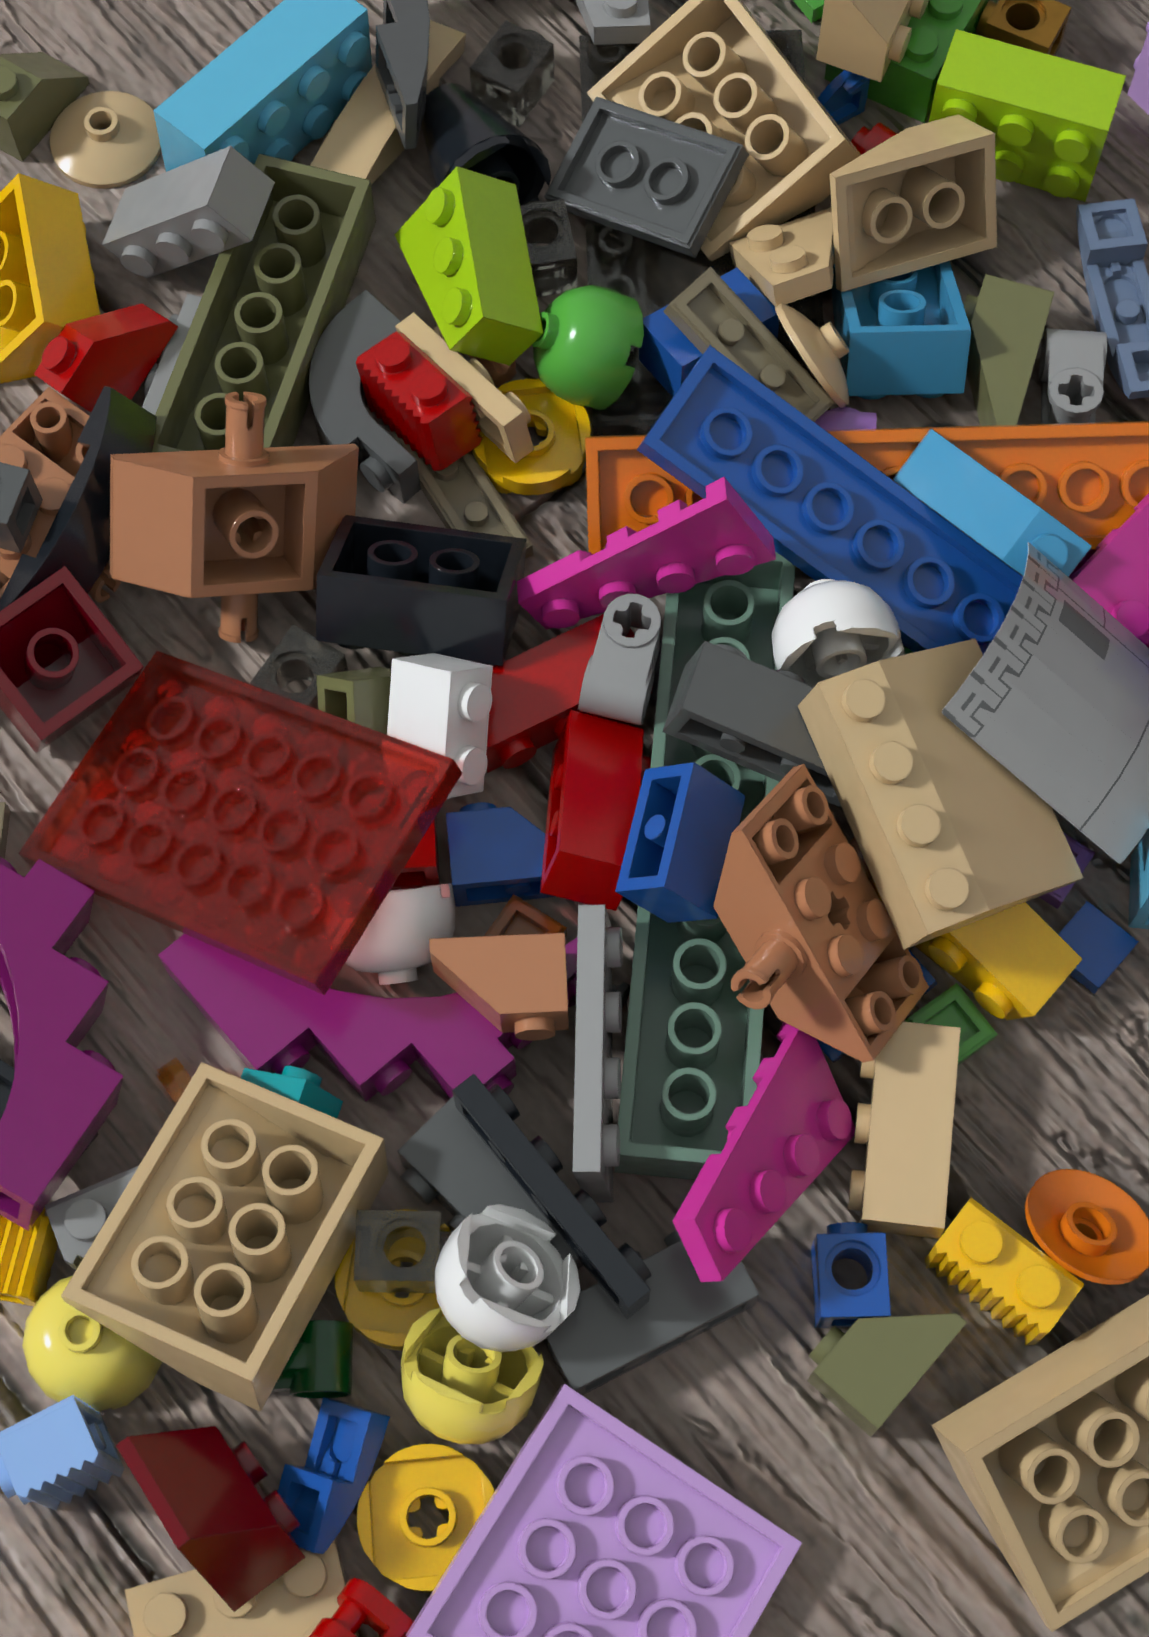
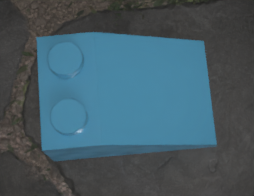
[831,261,971,400]

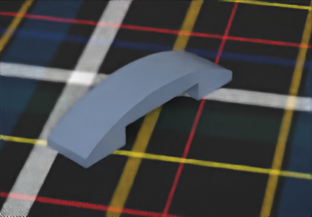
[1076,198,1149,399]

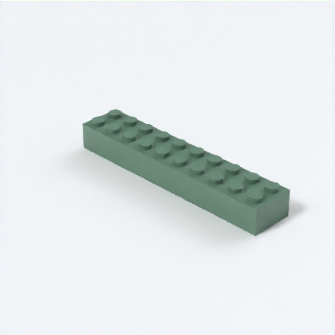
[614,552,795,1180]

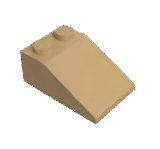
[829,114,997,292]

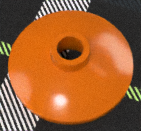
[1025,1169,1149,1285]

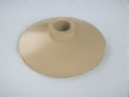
[50,91,161,189]
[775,303,850,408]

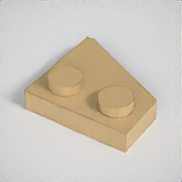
[729,207,835,307]

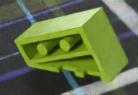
[394,166,543,366]

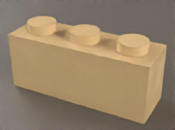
[848,1022,961,1239]

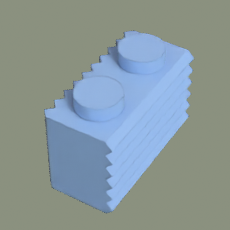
[0,1394,124,1511]

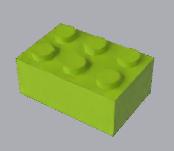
[929,29,1126,202]

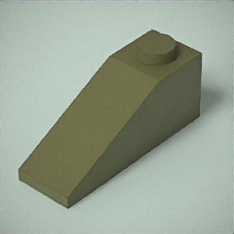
[964,274,1055,426]

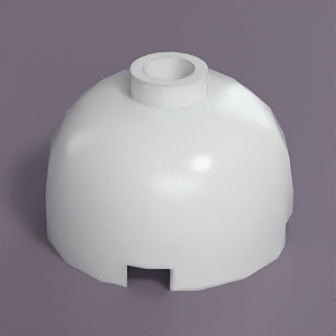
[772,579,904,687]
[322,883,455,985]
[435,1204,581,1352]

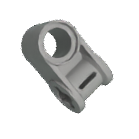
[1039,328,1107,424]
[579,594,661,726]

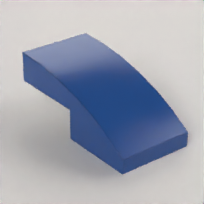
[278,1397,390,1554]

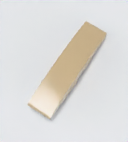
[310,20,466,185]

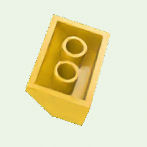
[0,173,100,384]

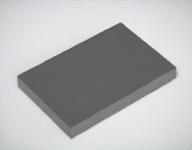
[544,96,749,258]

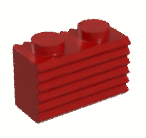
[356,331,483,471]

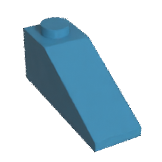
[893,428,1092,577]

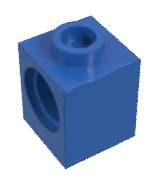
[811,1222,891,1328]

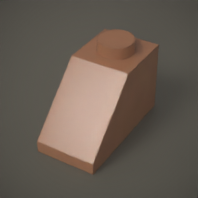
[429,933,569,1041]

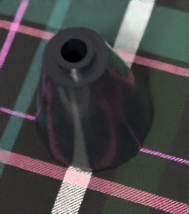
[421,83,552,223]

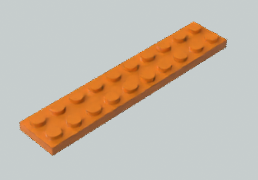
[585,421,1149,554]

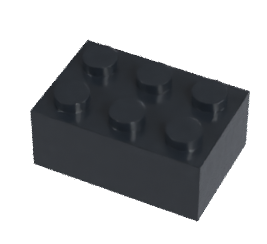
[316,515,527,666]

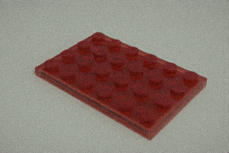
[18,651,462,995]

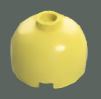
[22,1276,162,1412]
[401,1308,544,1444]

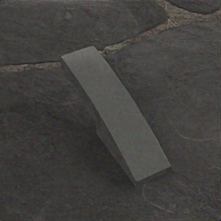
[375,0,430,150]

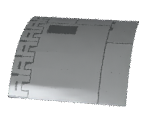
[942,542,1149,864]

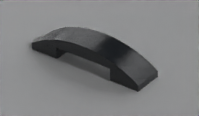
[0,386,157,611]

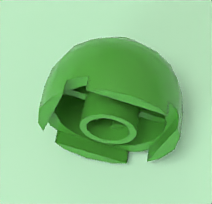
[532,285,644,410]

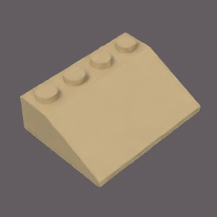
[587,0,861,261]
[798,638,1084,950]
[61,1062,389,1412]
[932,1294,1149,1632]

